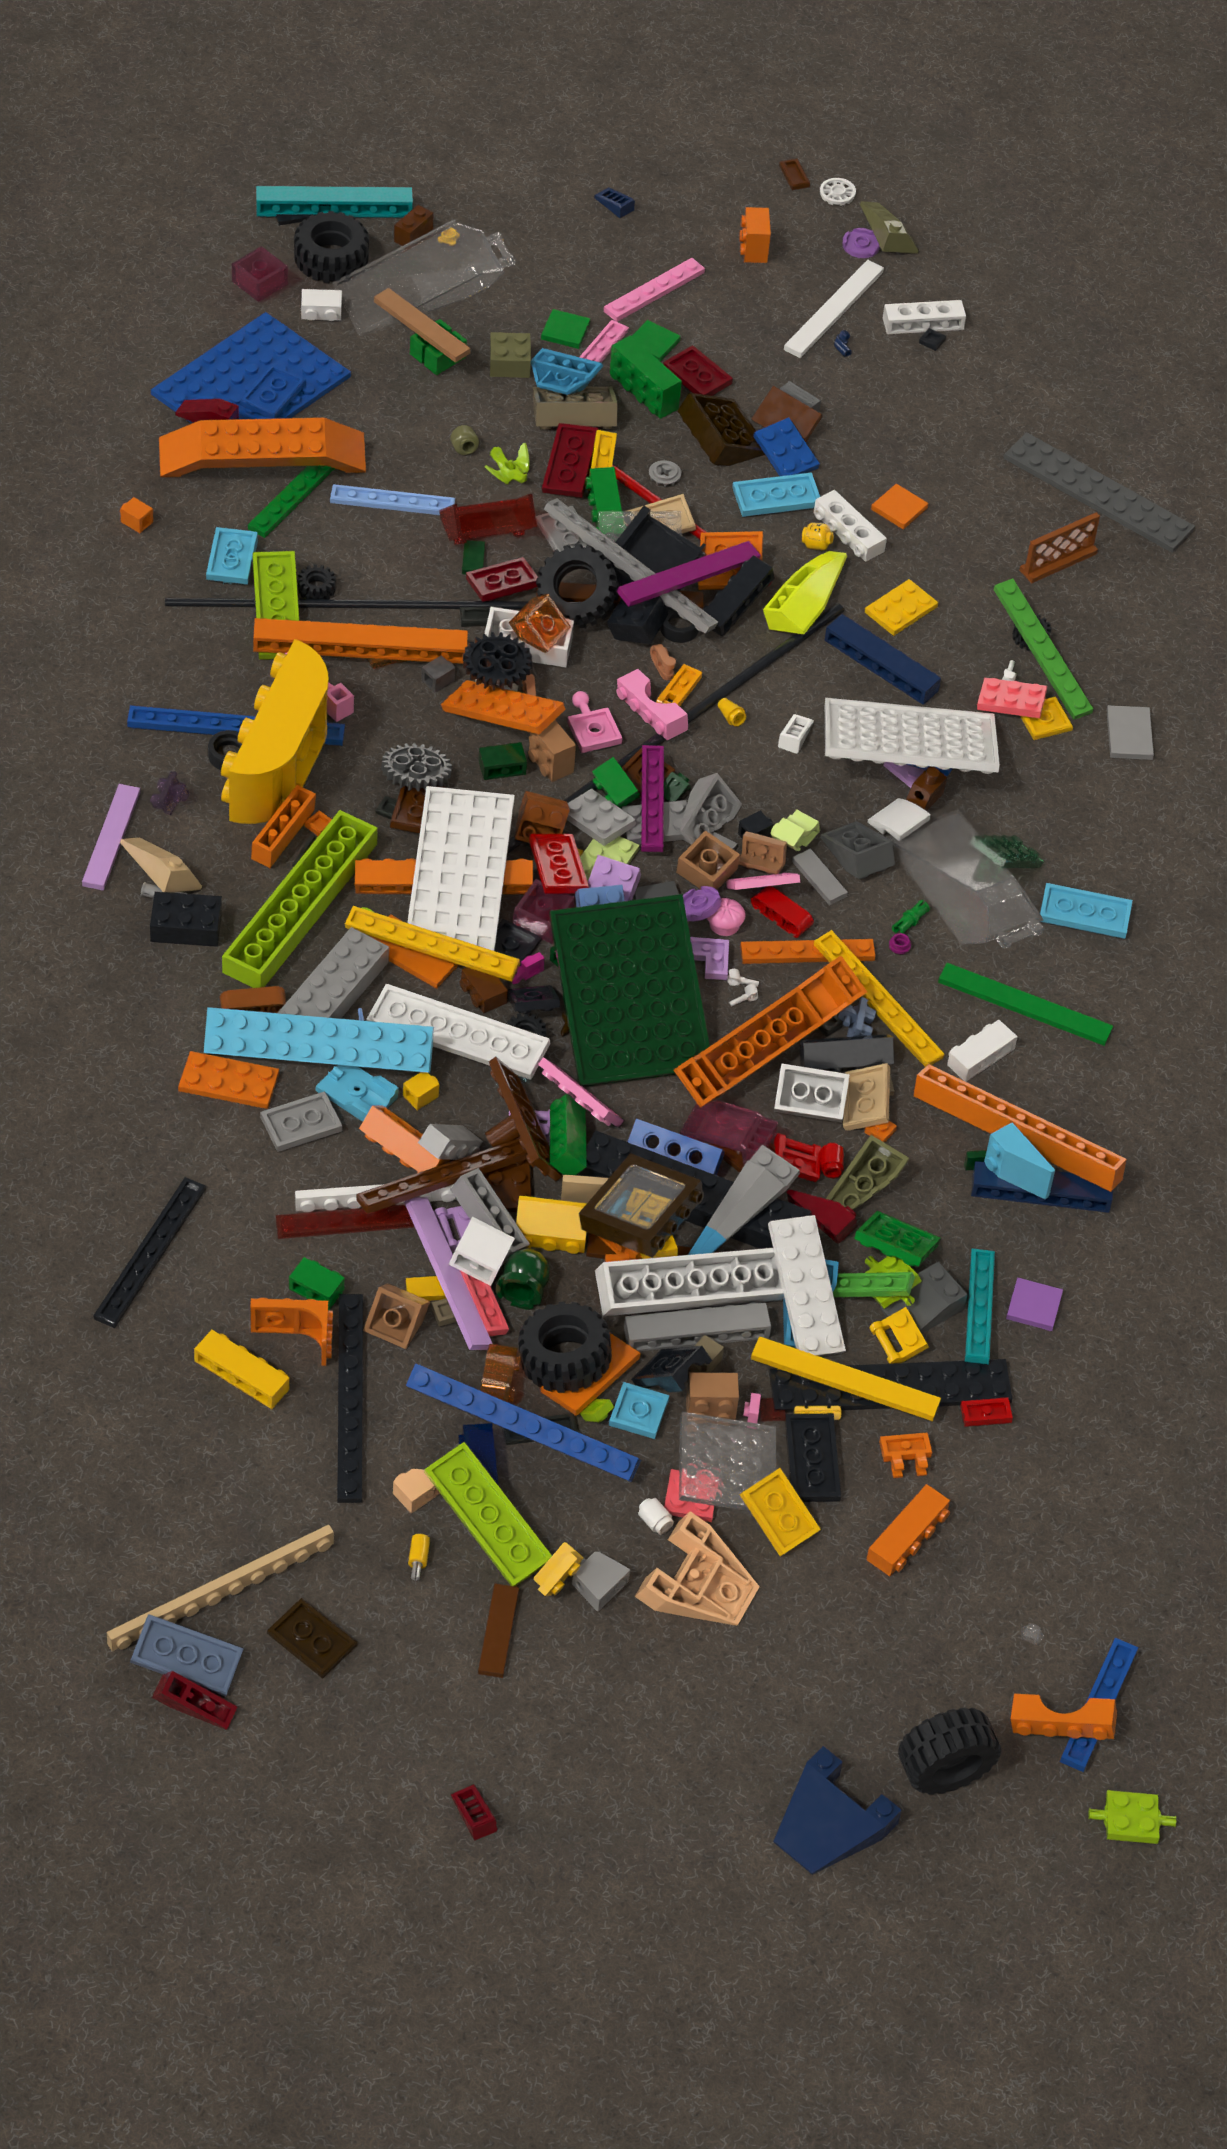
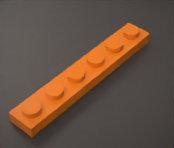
[740,939,875,964]

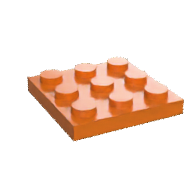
[698,531,763,590]

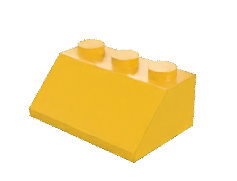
[516,1196,587,1254]

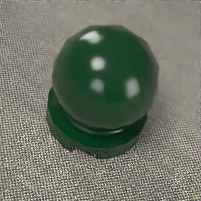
[496,1248,550,1310]

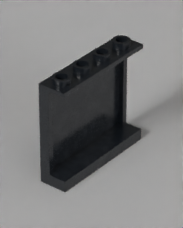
[606,506,706,607]

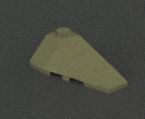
[860,201,919,254]
[826,1135,910,1211]

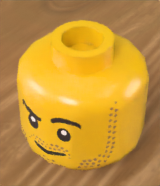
[802,522,834,551]

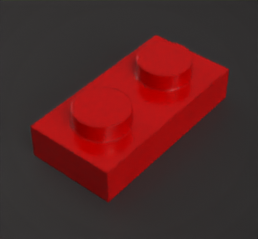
[960,1398,1013,1427]

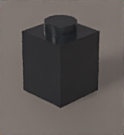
[738,810,773,839]

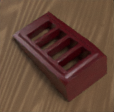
[451,1784,497,1841]

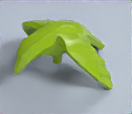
[485,443,529,484]

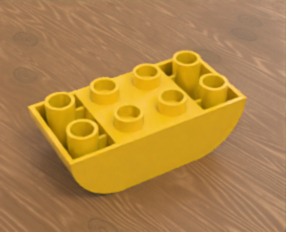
[221,639,328,824]

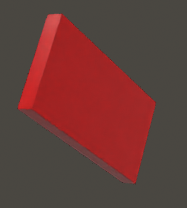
[529,834,589,894]

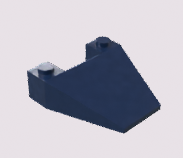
[773,1746,902,1875]

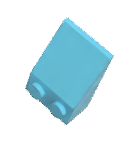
[984,1122,1055,1199]

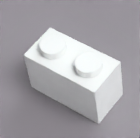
[301,289,342,321]

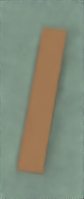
[374,288,470,363]

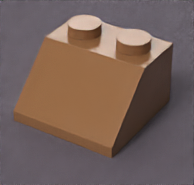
[363,1283,430,1349]

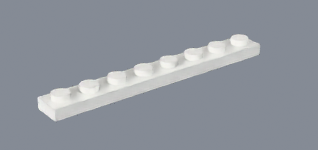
[295,1184,457,1212]

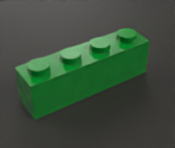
[586,467,625,542]
[550,1094,586,1175]

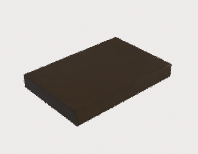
[267,1598,357,1679]

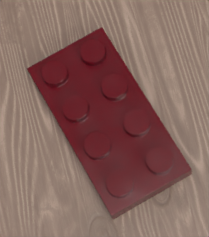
[542,423,599,498]

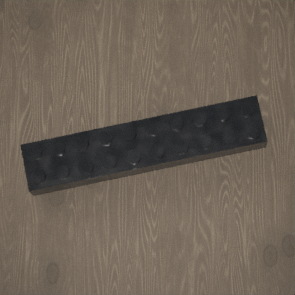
[576,1130,811,1249]

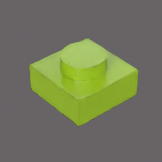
[580,1399,614,1422]

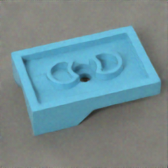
[206,527,258,585]
[316,1065,399,1122]

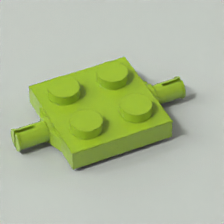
[865,1256,921,1309]
[1088,1790,1176,1844]

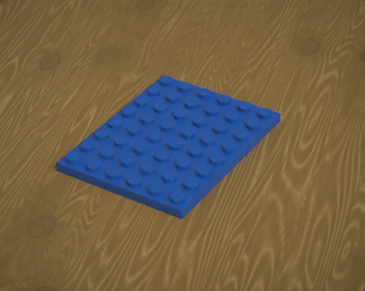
[151,312,351,424]

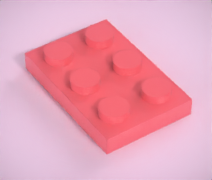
[977,678,1047,718]

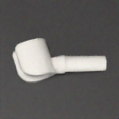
[1002,660,1017,681]
[727,969,759,987]
[729,984,758,1007]

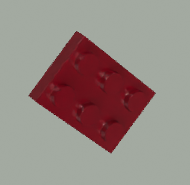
[663,345,733,396]
[466,557,539,602]

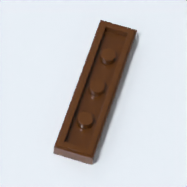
[478,1583,519,1678]

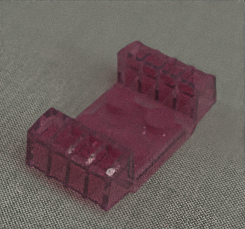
[679,1100,778,1164]

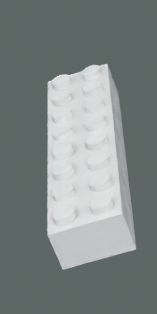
[595,1248,784,1316]

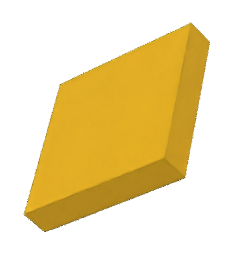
[1020,697,1073,740]

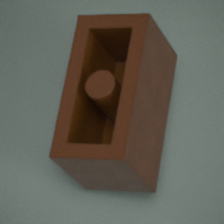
[394,205,434,250]
[460,967,508,1014]

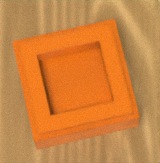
[304,810,332,836]

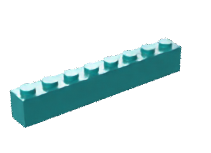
[256,186,413,218]

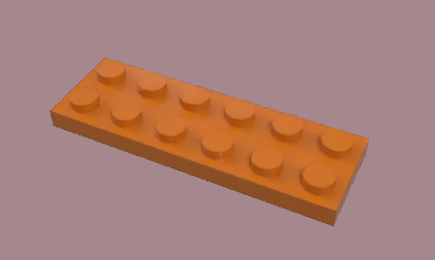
[441,680,566,734]

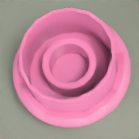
[707,898,745,936]

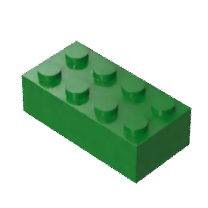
[609,335,682,419]

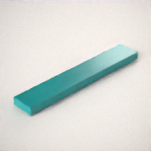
[965,1249,995,1364]

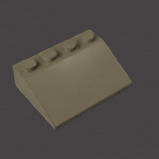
[532,387,617,429]

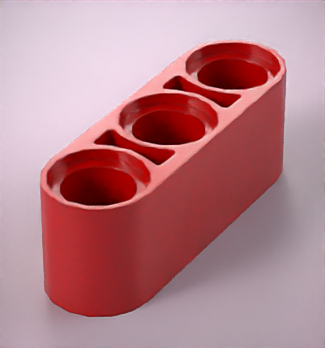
[751,886,814,938]

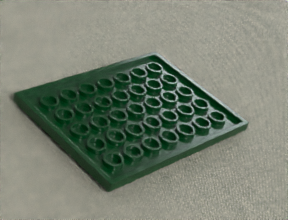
[549,894,710,1087]

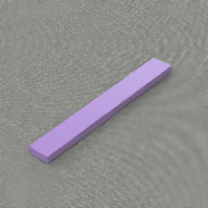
[404,1197,493,1350]

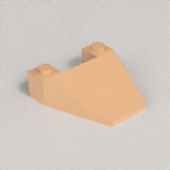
[635,1511,760,1626]

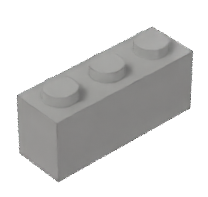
[418,1124,483,1160]

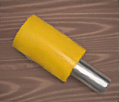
[408,1534,430,1581]

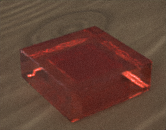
[760,1398,785,1421]

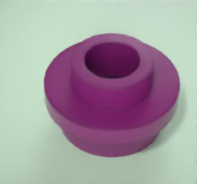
[889,933,911,954]

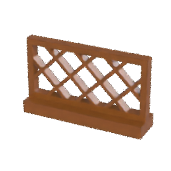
[1019,512,1100,584]

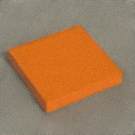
[871,484,929,529]

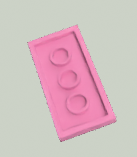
[538,1057,624,1127]

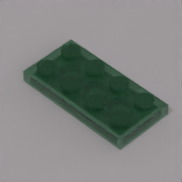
[969,835,1044,868]

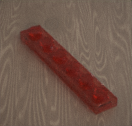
[276,1205,415,1239]

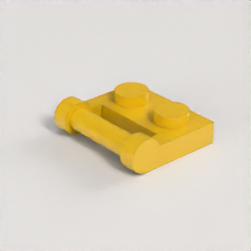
[869,1307,929,1364]

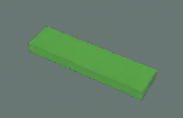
[832,1272,915,1297]

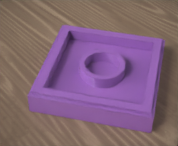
[1006,1277,1063,1331]

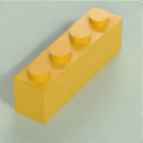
[194,1330,289,1409]

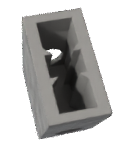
[572,1551,630,1611]

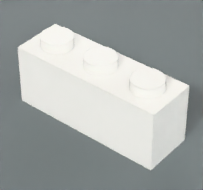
[947,1020,1017,1082]

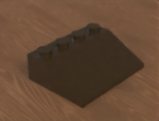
[678,393,765,466]

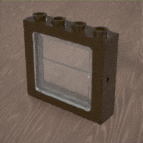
[579,1153,704,1258]

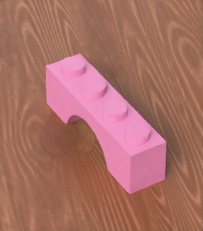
[285,652,354,722]
[616,669,688,740]

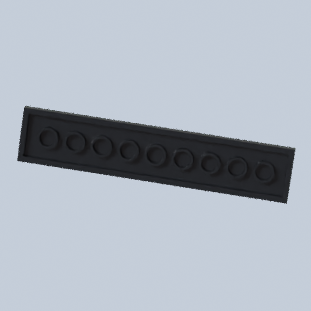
[769,1359,1012,1413]

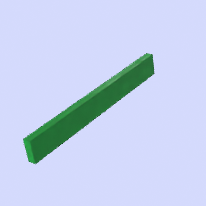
[938,963,1113,1046]

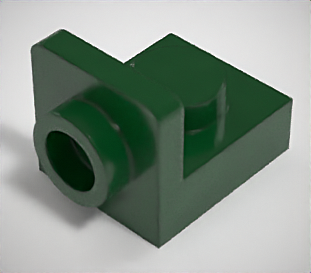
[664,772,691,802]

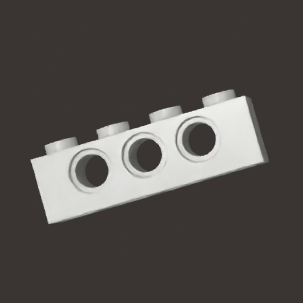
[883,300,966,334]
[814,490,887,562]

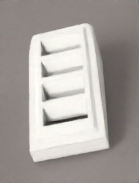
[778,714,814,754]

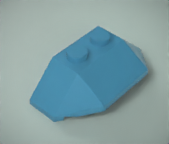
[531,348,603,395]

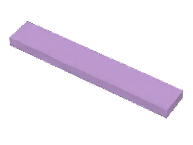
[82,784,140,890]

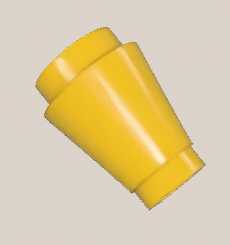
[718,698,746,726]

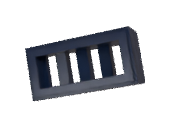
[594,187,635,218]

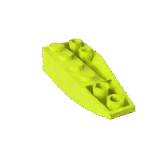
[763,551,847,634]

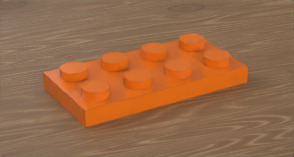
[178,1051,279,1109]

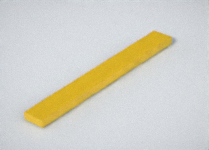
[345,906,520,982]
[814,930,944,1067]
[751,1336,941,1421]

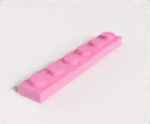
[604,258,705,322]

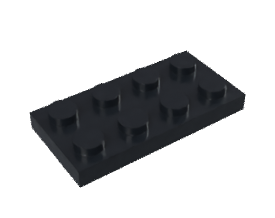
[785,1413,841,1502]

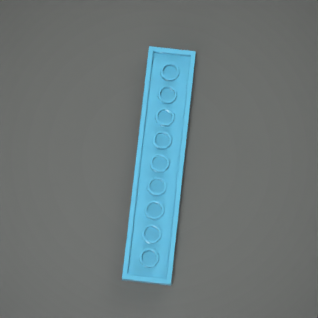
[204,1007,434,1073]

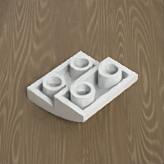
[868,798,931,842]

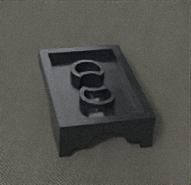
[631,1346,713,1392]

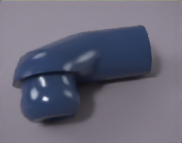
[834,330,852,357]

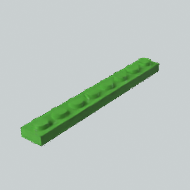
[994,578,1093,720]

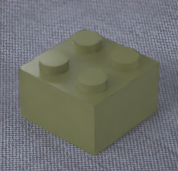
[490,332,531,378]

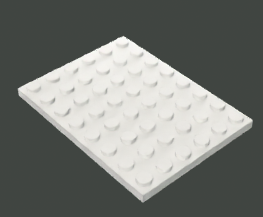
[824,698,1000,774]

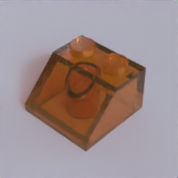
[509,594,571,653]

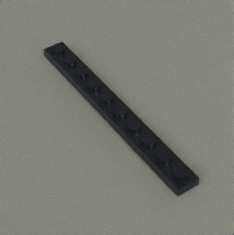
[337,1294,363,1503]

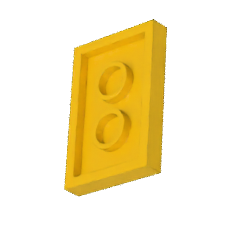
[865,579,938,636]
[739,1468,821,1556]

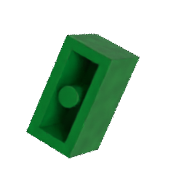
[592,757,640,809]
[289,1257,345,1310]

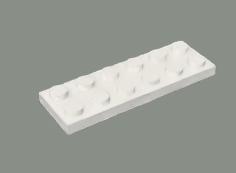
[768,1215,846,1357]

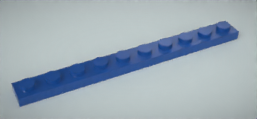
[127,706,345,746]

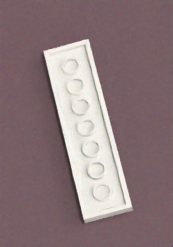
[366,984,550,1080]

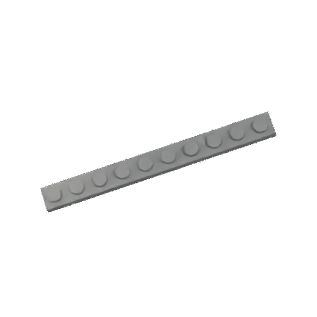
[544,498,718,634]

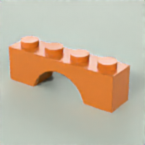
[1011,1694,1117,1740]

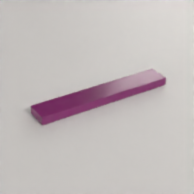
[641,745,664,852]

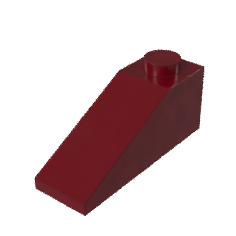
[175,399,239,423]
[786,1189,858,1244]
[152,1671,237,1730]

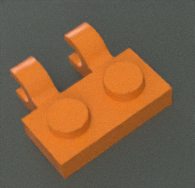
[879,1433,932,1478]

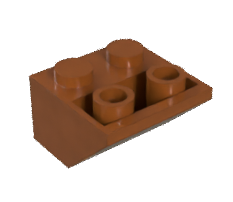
[515,791,570,843]

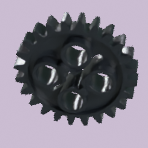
[463,632,532,690]

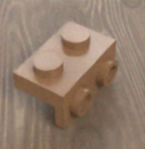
[738,831,787,874]

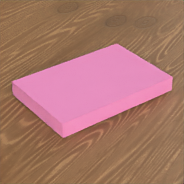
[726,873,800,890]

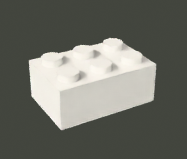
[774,1064,850,1123]

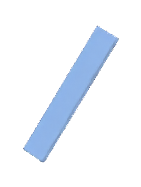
[330,484,455,517]

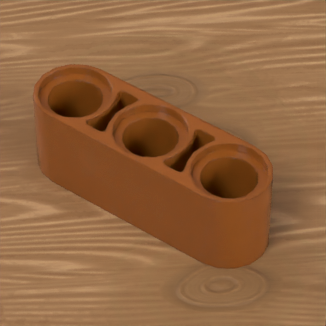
[220,986,287,1013]

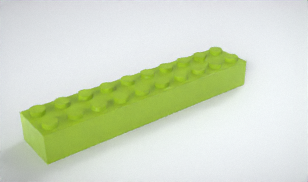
[222,810,378,988]

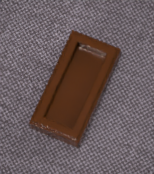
[779,158,810,190]

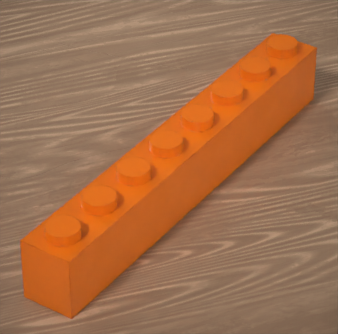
[355,858,533,894]

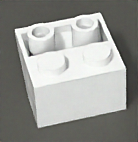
[449,1217,515,1286]

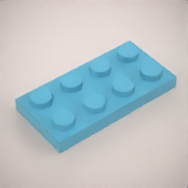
[732,473,820,517]
[1039,883,1133,939]

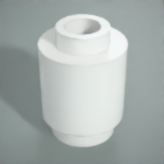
[638,1498,674,1535]

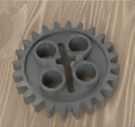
[381,743,452,791]

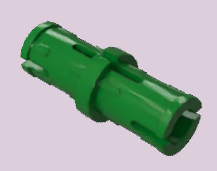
[892,900,930,934]

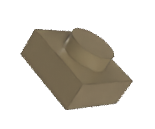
[431,1298,457,1326]

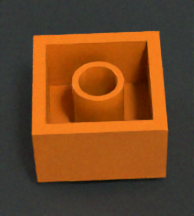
[739,207,771,263]

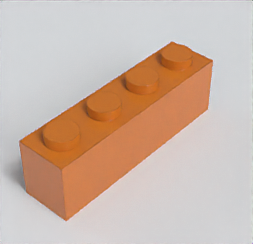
[251,785,316,868]
[359,1105,450,1173]
[866,1484,950,1576]

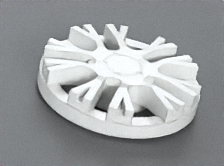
[820,178,856,206]

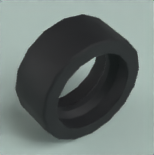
[660,607,699,643]
[208,730,242,770]

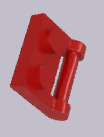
[774,1133,821,1182]

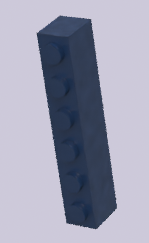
[824,614,941,705]
[971,1161,1113,1213]

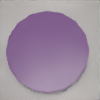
[842,228,880,258]
[683,886,722,921]

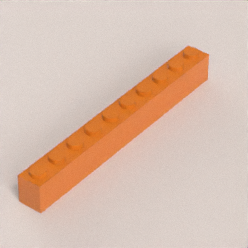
[253,618,468,664]
[913,1064,1127,1192]

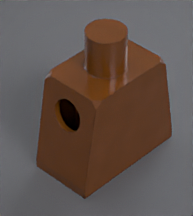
[906,766,947,811]

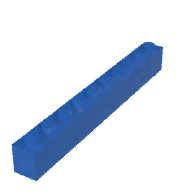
[406,1363,641,1482]

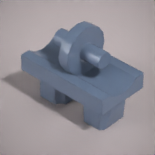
[838,997,876,1037]

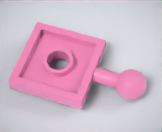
[567,691,622,753]

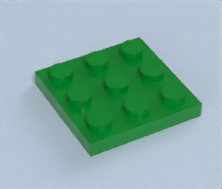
[854,1211,941,1266]

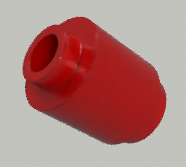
[821,1143,844,1178]

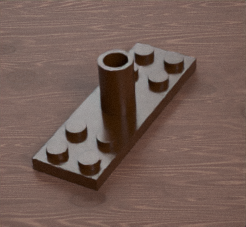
[485,1056,563,1182]

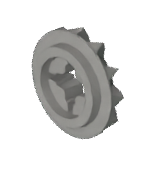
[649,460,681,487]

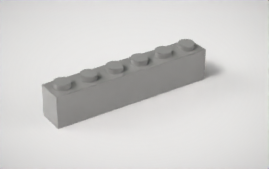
[624,1302,771,1351]

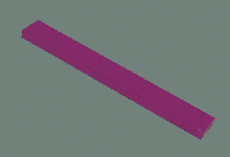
[617,541,761,607]

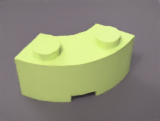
[771,810,820,851]

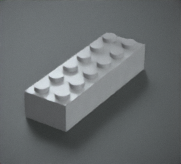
[278,927,389,1019]

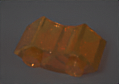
[480,1344,521,1403]

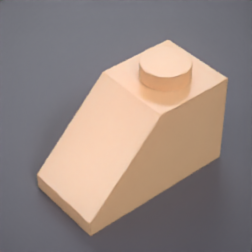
[393,1469,440,1513]

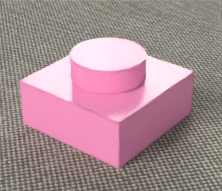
[743,1393,761,1426]

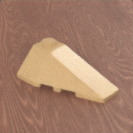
[120,838,202,893]

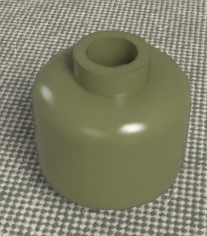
[450,425,479,455]

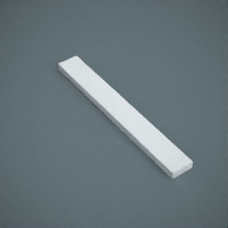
[784,260,884,358]

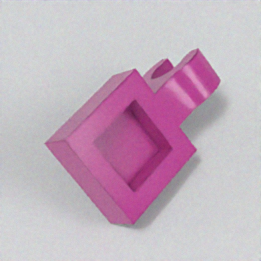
[511,952,545,984]

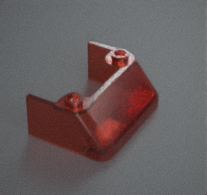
[439,494,537,545]

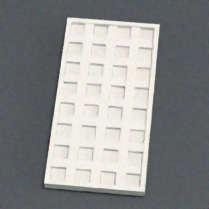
[405,786,514,951]

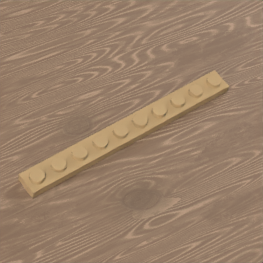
[107,1525,334,1651]

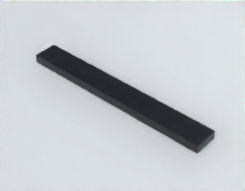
[93,1177,206,1328]

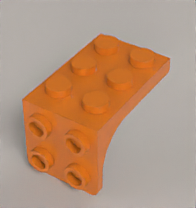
[250,1298,333,1366]

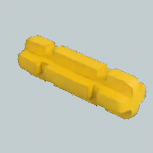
[794,1406,841,1420]

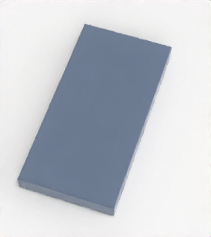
[130,1614,243,1697]

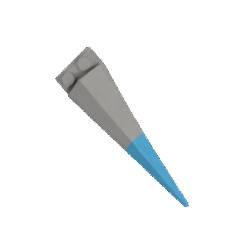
[688,1145,800,1255]

